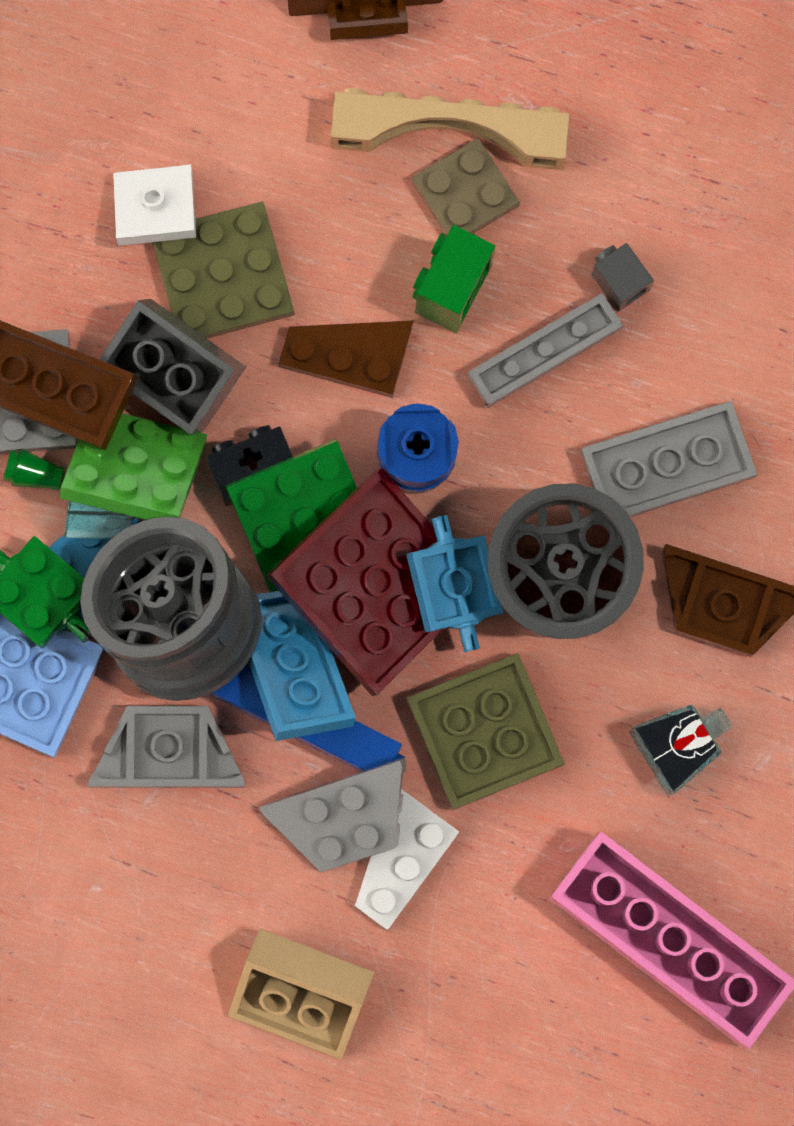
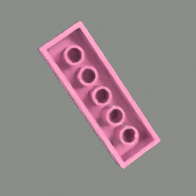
[548,831,794,1049]

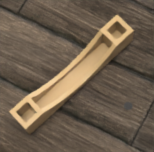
[331,88,570,170]

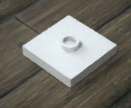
[113,164,196,246]

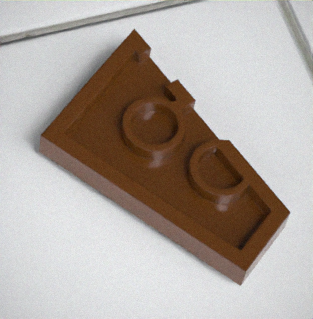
[278,320,414,398]

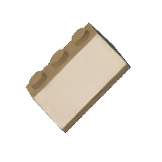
[228,929,374,1060]

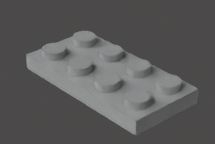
[581,401,757,517]

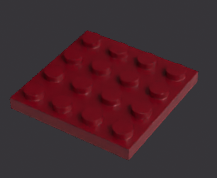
[266,467,444,696]

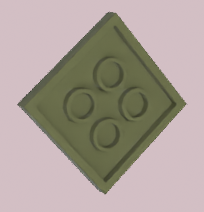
[153,201,295,339]
[406,653,565,811]

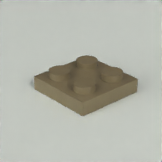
[412,138,520,235]

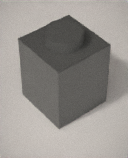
[591,243,654,312]

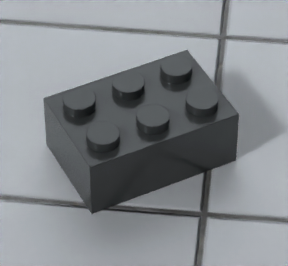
[99,299,246,435]

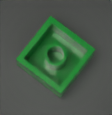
[412,224,496,333]

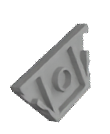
[88,706,245,788]
[260,758,406,872]

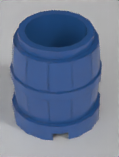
[377,403,459,494]

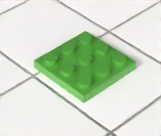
[60,413,207,520]

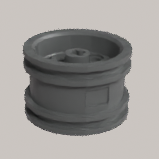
[488,483,644,639]
[80,517,262,701]

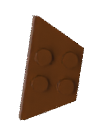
[662,544,794,657]

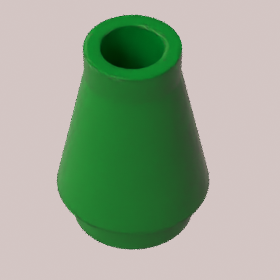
[3,448,64,491]

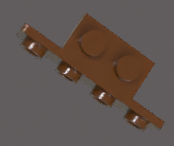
[288,0,443,40]

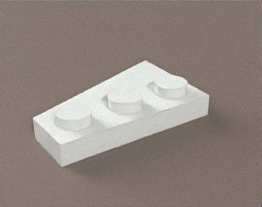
[355,789,459,931]

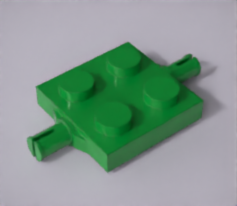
[0,535,92,649]

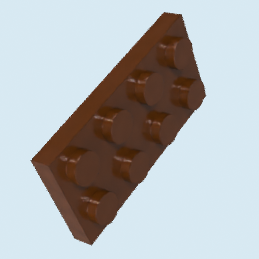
[0,320,138,451]

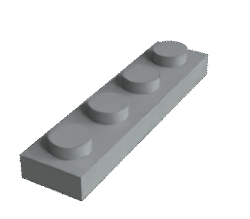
[467,293,623,408]

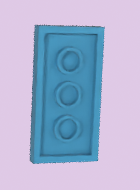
[248,591,356,741]

